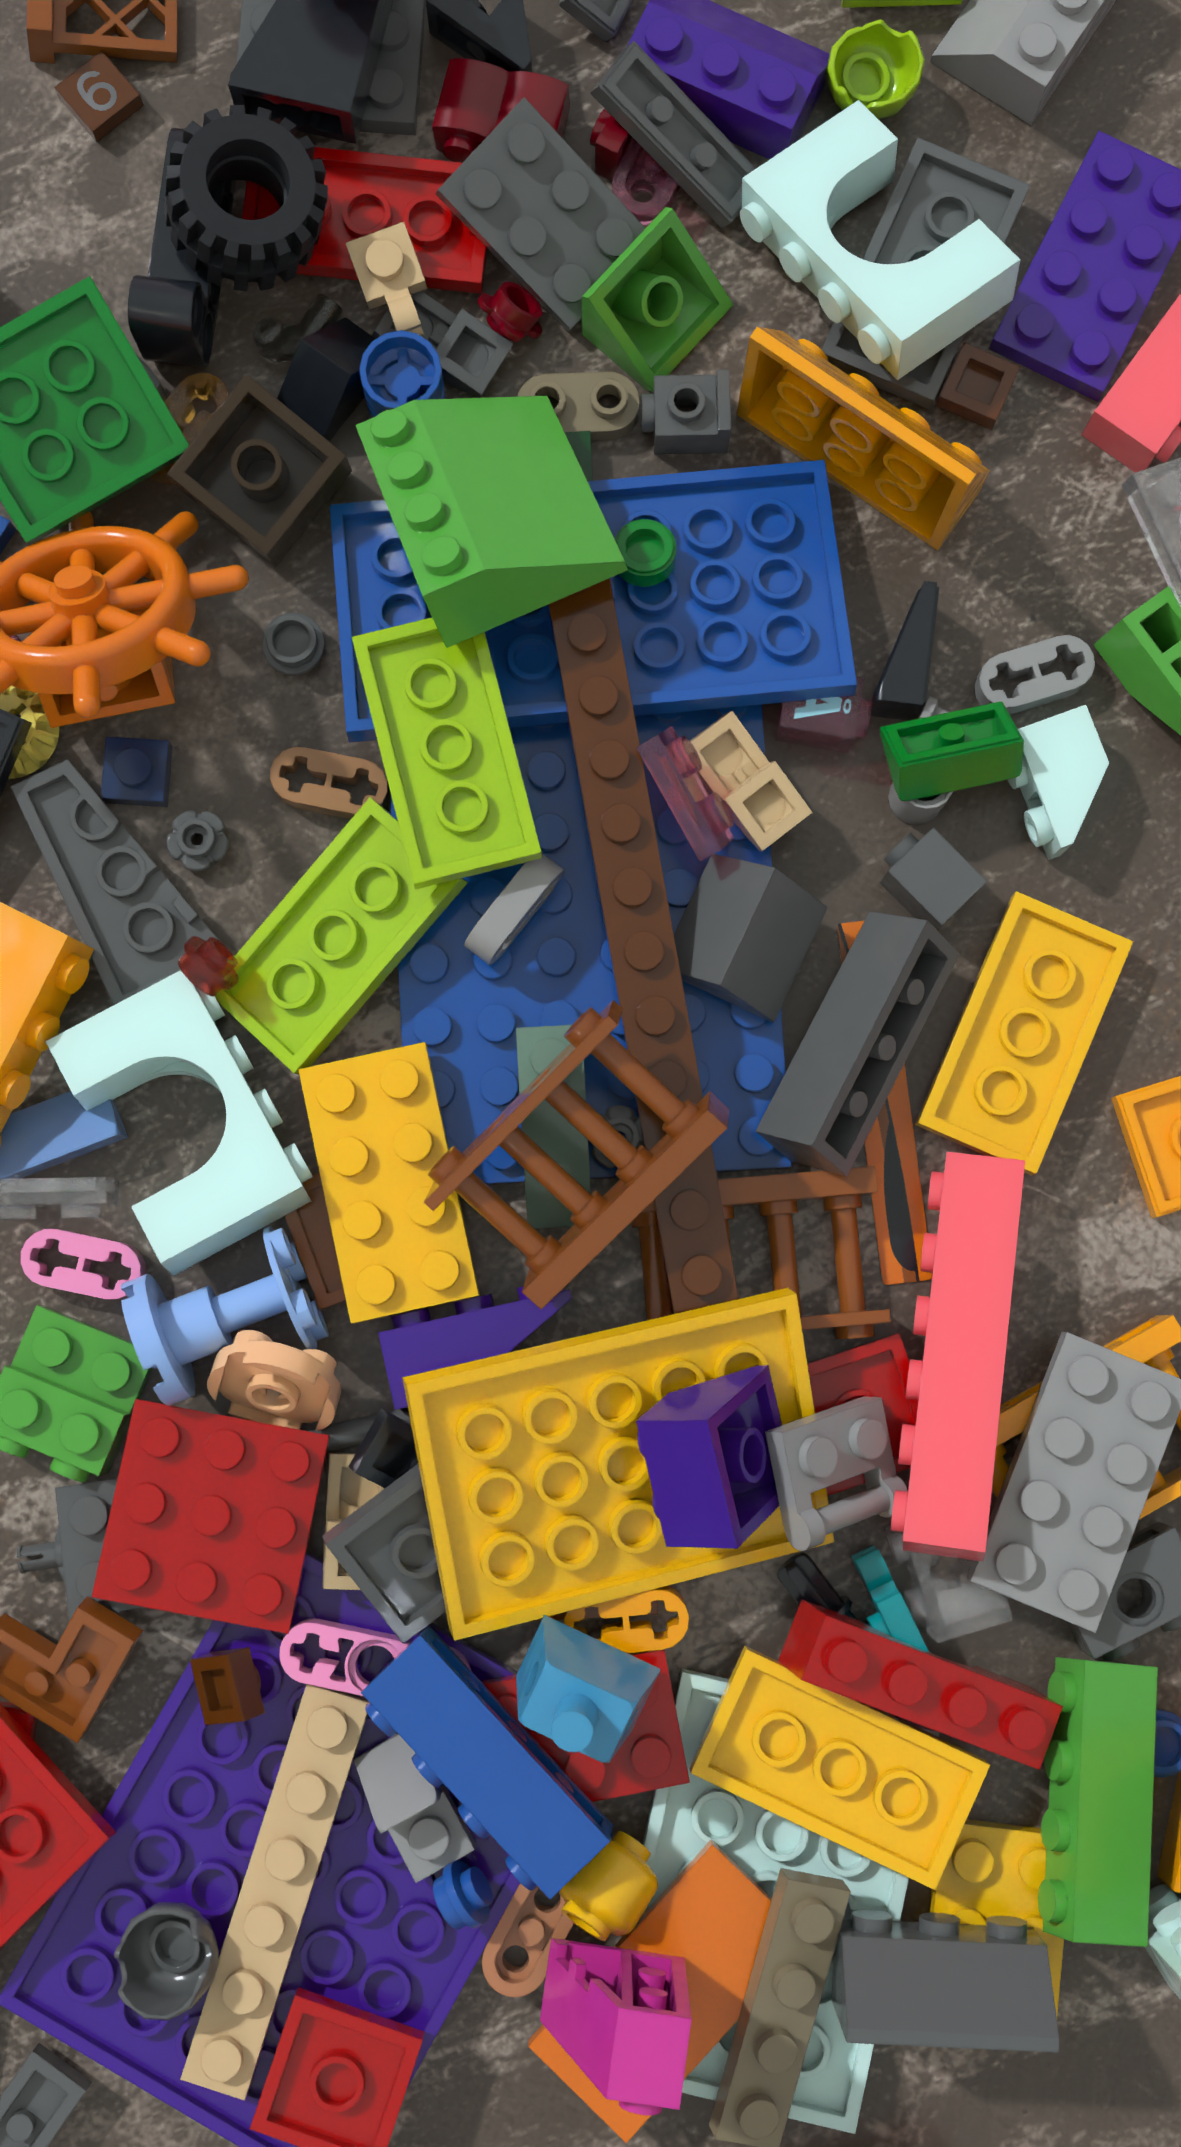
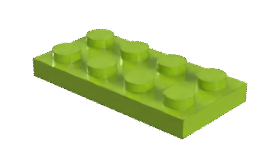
[352,617,542,890]
[209,797,468,1075]

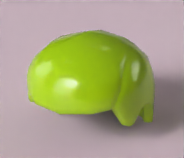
[825,19,925,119]

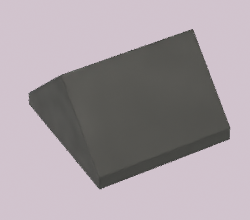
[674,853,828,1023]

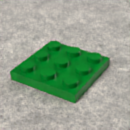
[0,276,189,545]

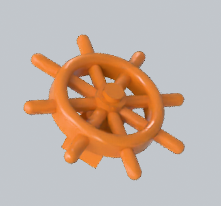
[0,511,249,728]

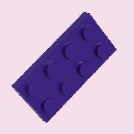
[989,130,1181,402]

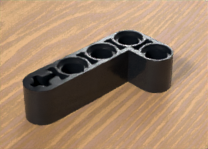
[128,128,236,367]

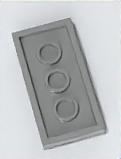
[967,1332,1181,1633]

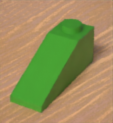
[1093,585,1181,735]

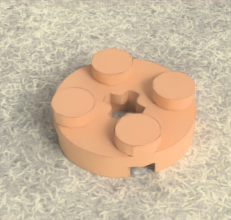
[207,1330,341,1432]

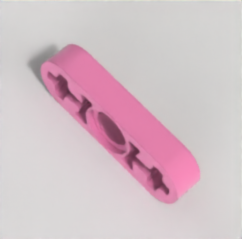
[279,1618,471,1696]

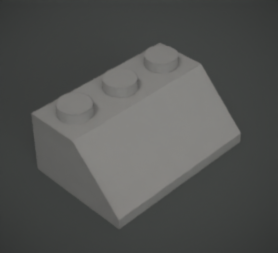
[930,0,1116,125]

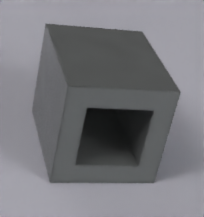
[880,827,988,931]

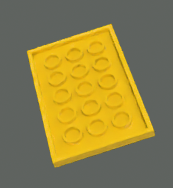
[402,1288,834,1641]

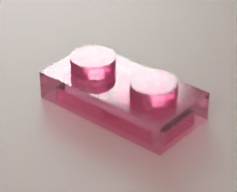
[636,726,734,861]

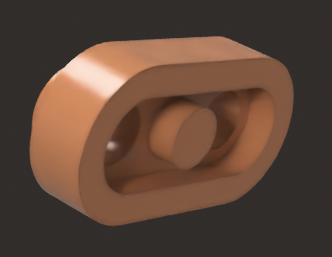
[482,1883,574,1997]

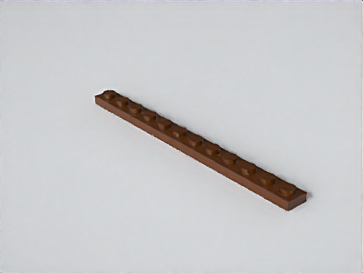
[548,578,739,1313]

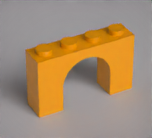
[0,902,95,1145]

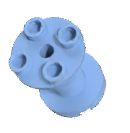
[121,1226,329,1406]

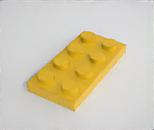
[915,891,1134,1176]
[298,1042,480,1324]
[689,1646,990,1890]

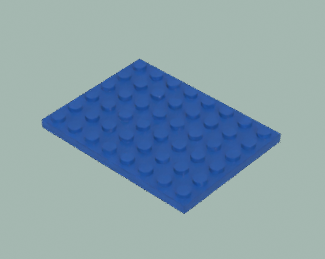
[390,704,791,1185]

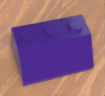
[627,0,830,160]

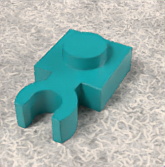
[851,1545,929,1652]

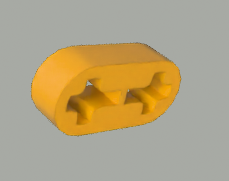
[563,1585,689,1653]

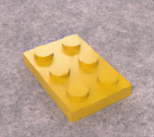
[929,1819,1064,2017]

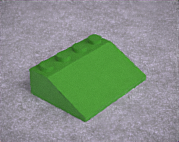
[355,396,628,648]

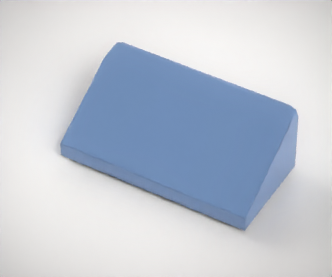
[0,1091,128,1183]

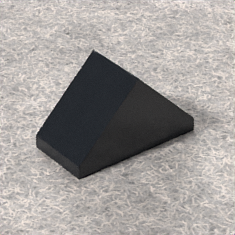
[277,317,375,442]

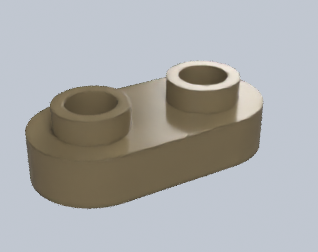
[517,372,640,441]

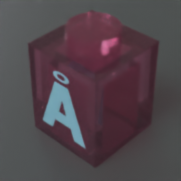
[775,677,872,753]

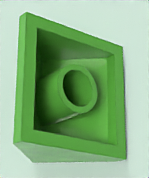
[582,207,734,392]

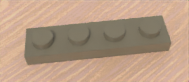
[709,1868,851,2147]

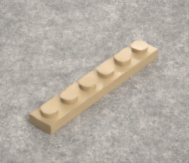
[180,1684,369,2100]

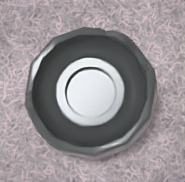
[114,1902,219,2021]

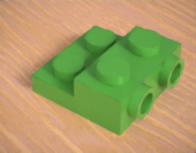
[0,1305,153,1482]

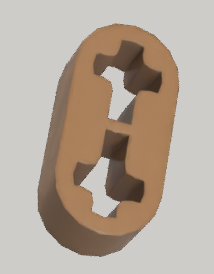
[270,747,390,819]

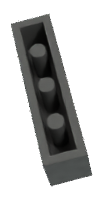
[756,911,960,1176]

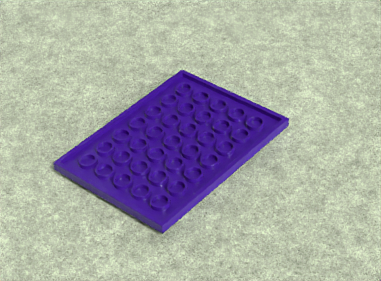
[0,1550,520,2147]

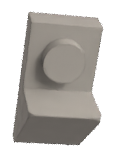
[354,1734,476,1883]

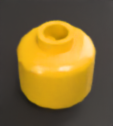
[559,1831,658,1941]

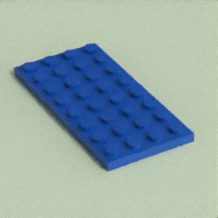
[329,460,857,743]

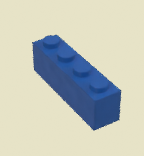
[361,1625,614,1899]

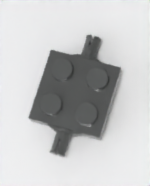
[17,1478,146,1619]

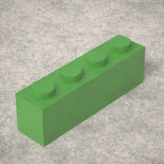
[1038,1657,1158,1947]

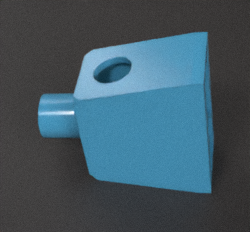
[516,1615,660,1763]

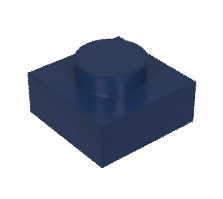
[101,737,173,807]

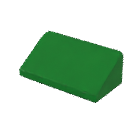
[880,701,1024,802]

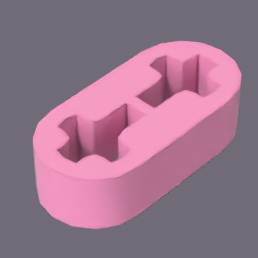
[21,1229,147,1299]

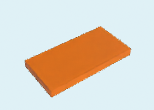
[528,1839,772,2143]

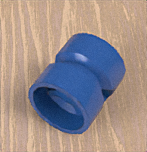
[359,330,446,419]

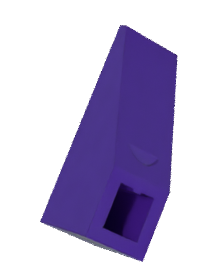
[378,1287,572,1410]

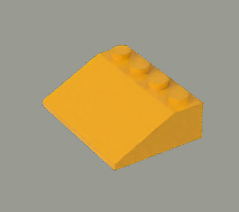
[736,327,990,551]

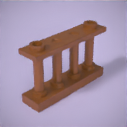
[424,1000,729,1309]
[632,1166,891,1340]

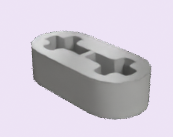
[974,635,1095,715]
[464,853,565,965]

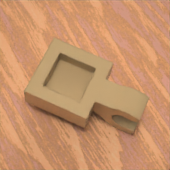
[346,222,427,337]

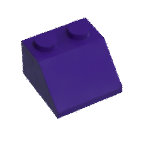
[636,1365,782,1549]

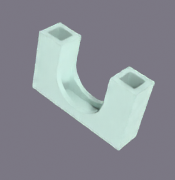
[740,100,1021,380]
[45,968,313,1276]

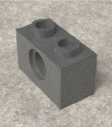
[1066,1522,1181,1661]

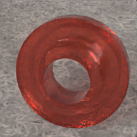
[178,936,239,996]

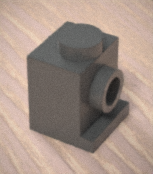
[641,369,731,454]

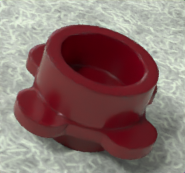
[478,282,543,342]

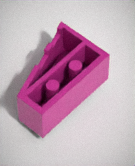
[540,1938,692,2115]

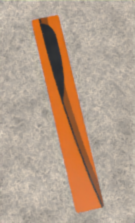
[837,921,933,1285]

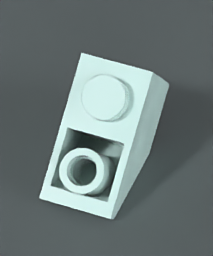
[1008,705,1109,860]

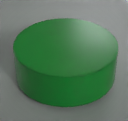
[615,519,676,587]

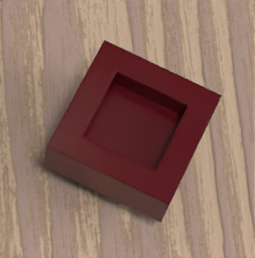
[590,109,638,184]

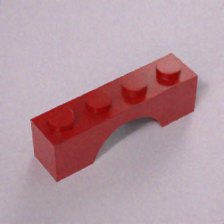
[778,1599,1063,1770]

